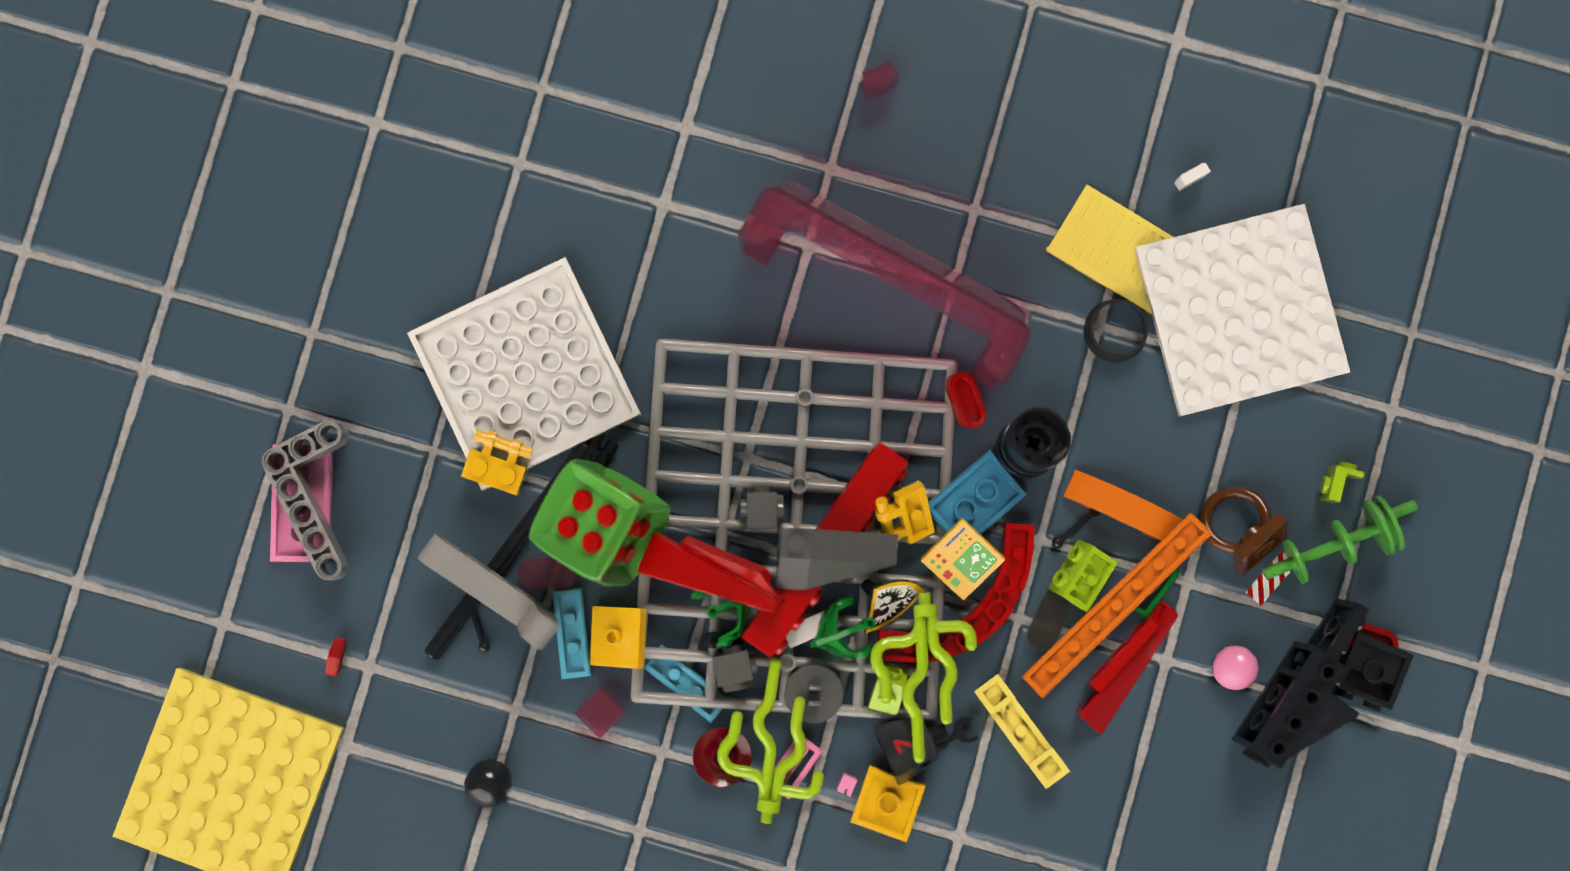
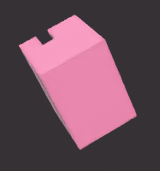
[836,772,857,797]

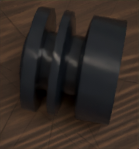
[996,407,1071,479]

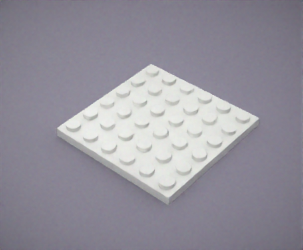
[1134,204,1350,417]
[407,257,641,491]

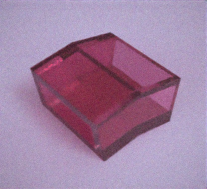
[861,60,899,99]
[575,687,626,739]

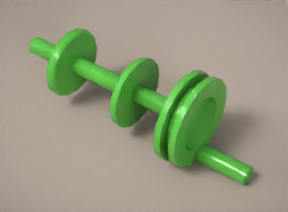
[1262,496,1418,584]

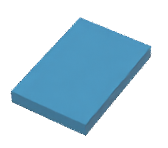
[928,450,1027,535]

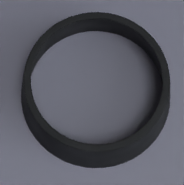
[1084,299,1148,363]

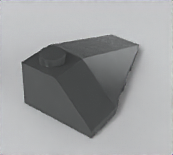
[775,527,898,590]

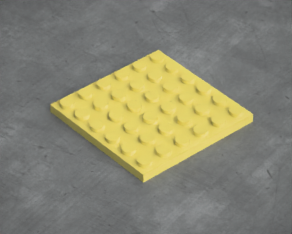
[112,668,344,871]

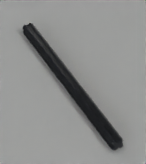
[425,442,594,660]

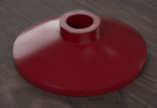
[693,727,752,787]

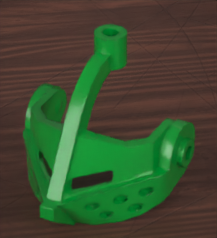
[690,590,752,649]
[810,595,876,659]

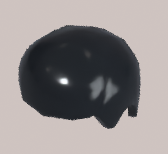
[464,759,512,808]

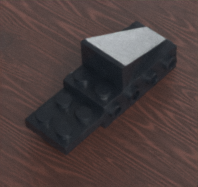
[1231,598,1369,769]

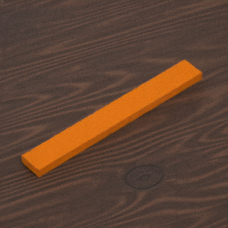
[1022,512,1212,699]

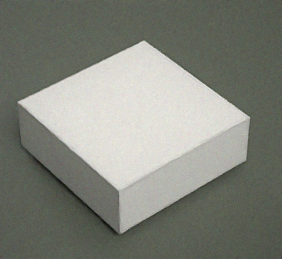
[1174,163,1211,191]

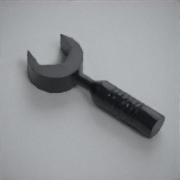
[935,716,979,752]

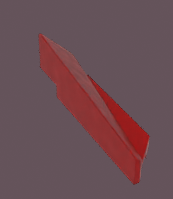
[638,531,786,612]
[1075,599,1178,734]

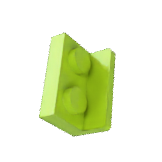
[1048,540,1118,612]

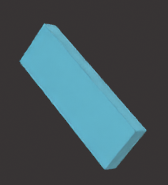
[552,588,592,679]
[644,644,726,723]

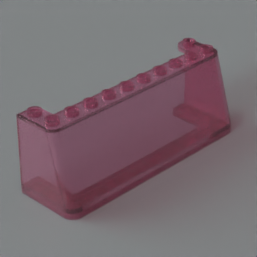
[738,181,1032,392]

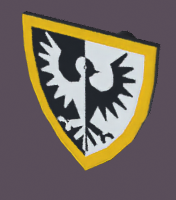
[861,579,924,634]

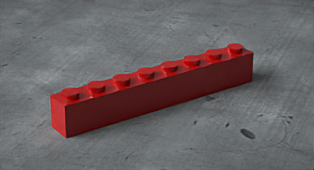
[740,442,909,658]

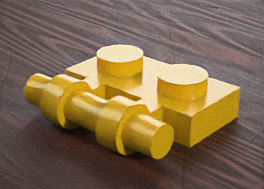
[461,429,534,496]
[875,480,935,548]

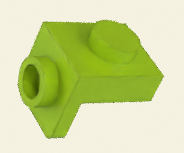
[1319,462,1365,503]
[868,664,907,715]

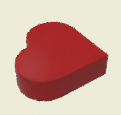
[325,637,347,677]

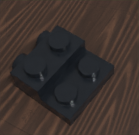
[1335,632,1414,712]

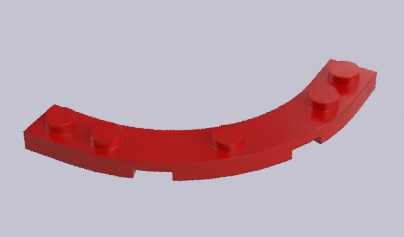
[877,523,1035,663]

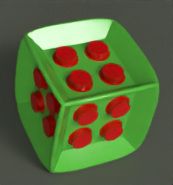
[529,459,671,586]

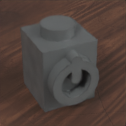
[741,487,784,529]
[712,645,758,692]

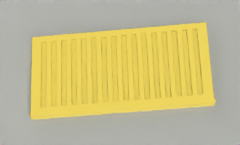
[1046,185,1173,315]

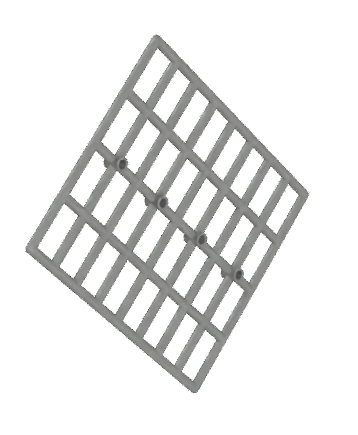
[630,339,958,722]

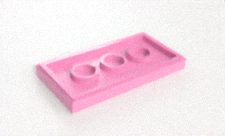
[270,445,334,562]

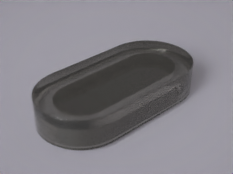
[1027,593,1070,650]

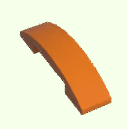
[1063,470,1182,542]

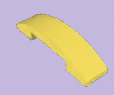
[974,674,1070,789]

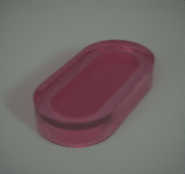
[518,558,578,589]

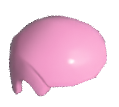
[1212,646,1259,690]

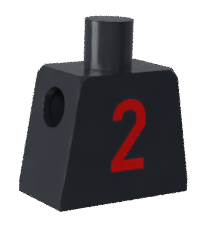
[874,717,950,786]

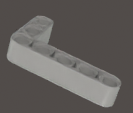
[262,420,349,580]
[417,533,560,651]

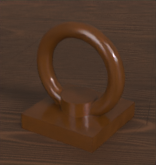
[1199,486,1287,576]

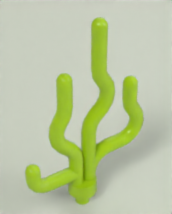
[870,593,977,763]
[717,657,824,824]

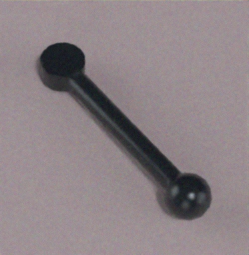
[1052,508,1101,548]
[462,594,490,653]

